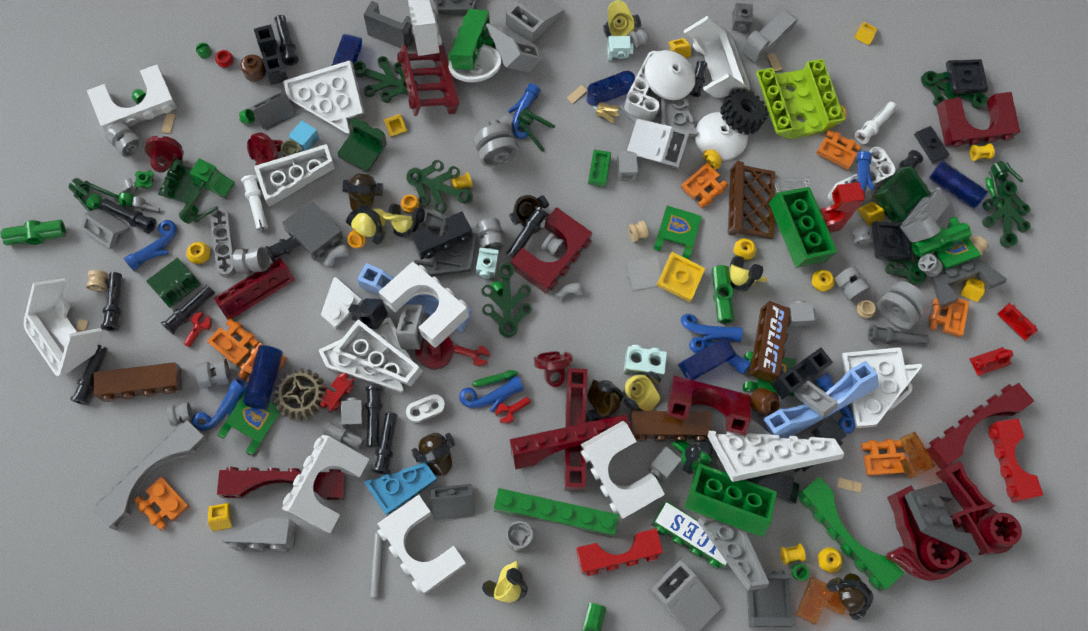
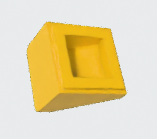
[854,22,878,45]
[668,38,691,58]
[383,114,407,137]
[858,201,884,227]
[961,277,985,302]
[208,503,232,531]

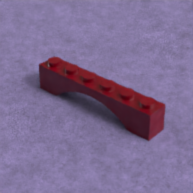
[564,368,587,492]
[925,383,1034,469]
[509,414,632,470]
[217,467,346,500]

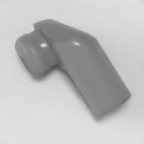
[324,245,350,268]
[555,283,584,301]

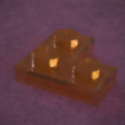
[900,431,936,479]
[795,577,846,625]

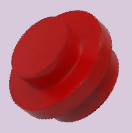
[215,50,234,68]

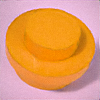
[401,194,419,213]
[348,230,366,248]

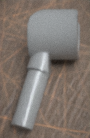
[111,178,136,201]
[133,197,160,213]

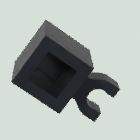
[348,298,388,329]

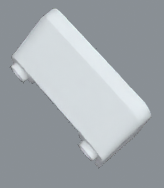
[684,16,751,98]
[24,278,102,376]

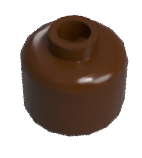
[240,54,266,82]
[750,388,780,416]

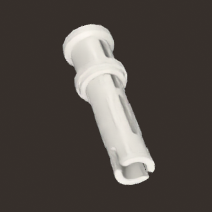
[855,102,898,144]
[241,175,268,231]

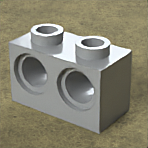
[396,305,427,349]

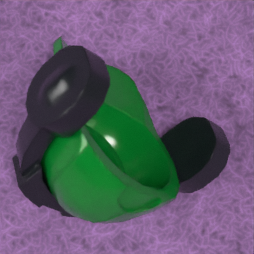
[672,441,713,475]

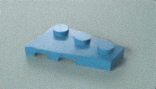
[364,463,437,516]

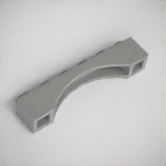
[92,420,209,530]

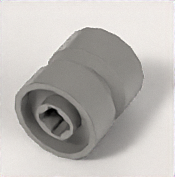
[106,122,143,158]
[476,218,505,251]
[232,247,269,274]
[834,266,870,301]
[196,358,231,389]
[506,521,533,551]

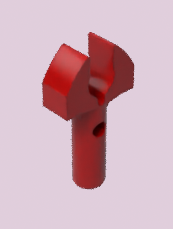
[184,312,212,347]
[454,345,490,367]
[496,397,531,424]

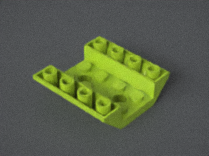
[756,59,845,140]

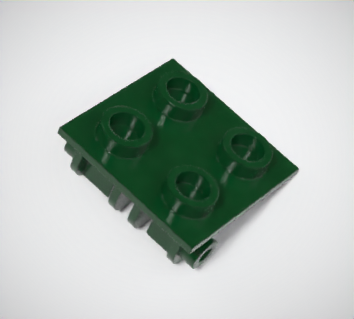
[158,159,199,203]
[146,257,201,308]

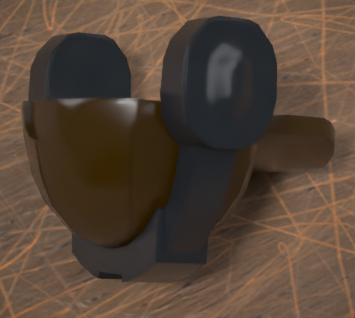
[342,173,384,211]
[509,195,549,233]
[586,380,623,421]
[411,432,455,475]
[826,573,874,620]

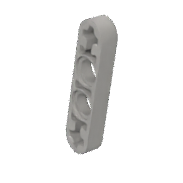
[210,207,236,278]

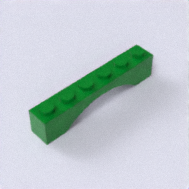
[798,476,904,591]
[494,488,619,538]

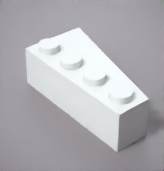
[408,0,442,56]
[254,144,335,207]
[333,320,423,387]

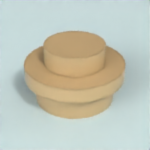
[856,300,876,319]

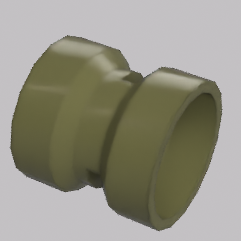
[281,140,301,157]

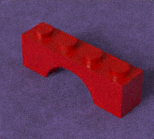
[820,182,865,232]
[988,418,1043,503]
[576,528,663,577]

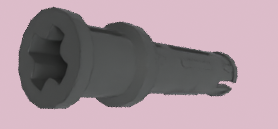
[868,324,929,347]

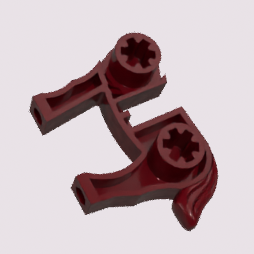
[886,461,1022,581]

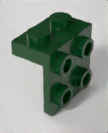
[337,118,387,172]

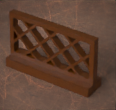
[728,161,775,239]

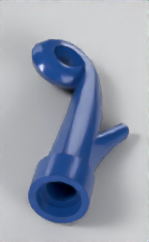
[508,83,541,139]
[856,151,874,192]
[123,220,177,271]
[681,314,743,343]
[689,337,751,375]
[815,372,855,434]
[459,376,524,412]
[192,378,248,430]

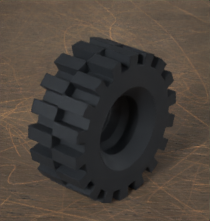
[720,89,769,135]

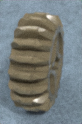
[273,368,327,421]

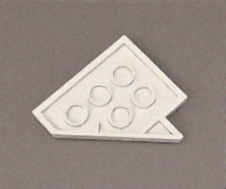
[283,61,365,135]
[319,317,412,393]
[841,347,922,428]

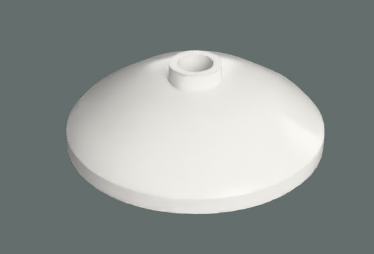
[448,44,501,83]
[645,50,695,100]
[695,112,748,161]

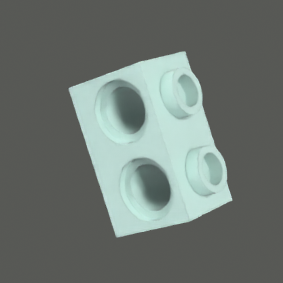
[623,345,667,379]

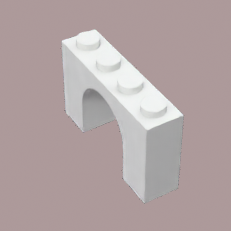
[87,65,177,133]
[379,262,469,348]
[581,421,665,519]
[282,435,369,533]
[377,495,466,594]

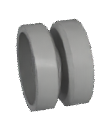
[473,123,519,167]
[878,281,929,330]

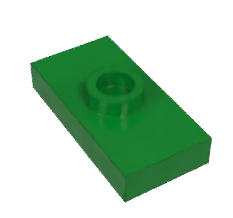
[588,149,612,187]

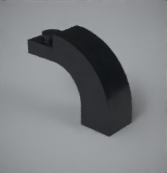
[744,472,800,504]

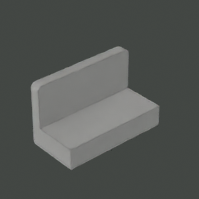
[80,208,129,249]

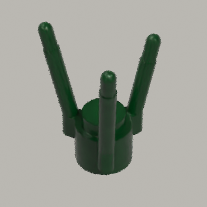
[517,107,555,152]
[989,161,1023,198]
[68,178,118,212]
[179,182,219,224]

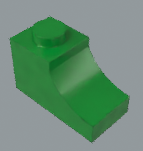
[190,158,234,198]

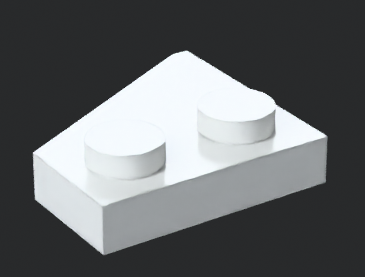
[321,277,362,329]

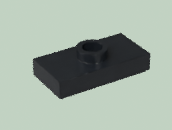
[914,126,950,164]

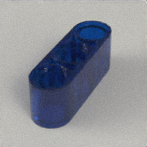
[331,34,362,66]
[586,71,635,106]
[678,337,737,380]

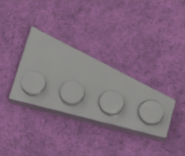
[660,97,698,137]
[698,516,769,591]

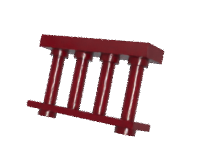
[397,43,459,116]

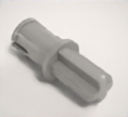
[323,422,363,449]

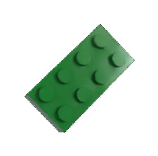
[769,186,837,268]
[684,463,777,537]

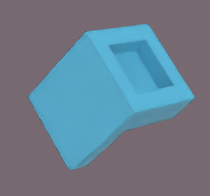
[289,120,319,151]

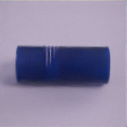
[929,160,989,209]
[242,345,283,410]

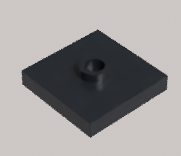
[946,59,989,94]
[871,221,912,261]

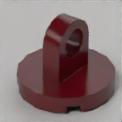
[247,132,283,165]
[144,135,184,173]
[415,336,454,370]
[534,351,573,387]

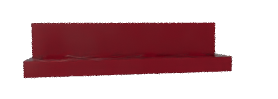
[214,258,295,320]

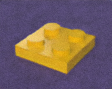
[656,252,705,302]

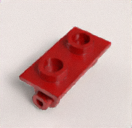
[997,302,1038,341]
[969,347,1014,376]
[319,372,354,413]

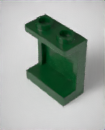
[873,166,931,223]

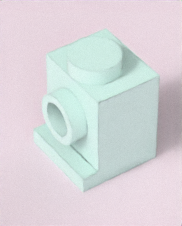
[607,36,633,61]
[476,247,498,279]

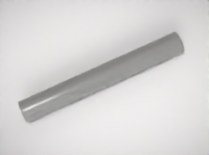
[370,533,382,598]

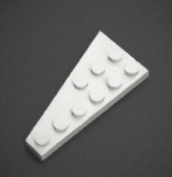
[708,431,844,482]

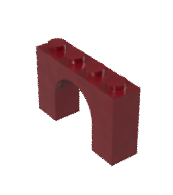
[937,92,1020,148]
[511,207,592,294]
[667,375,751,435]

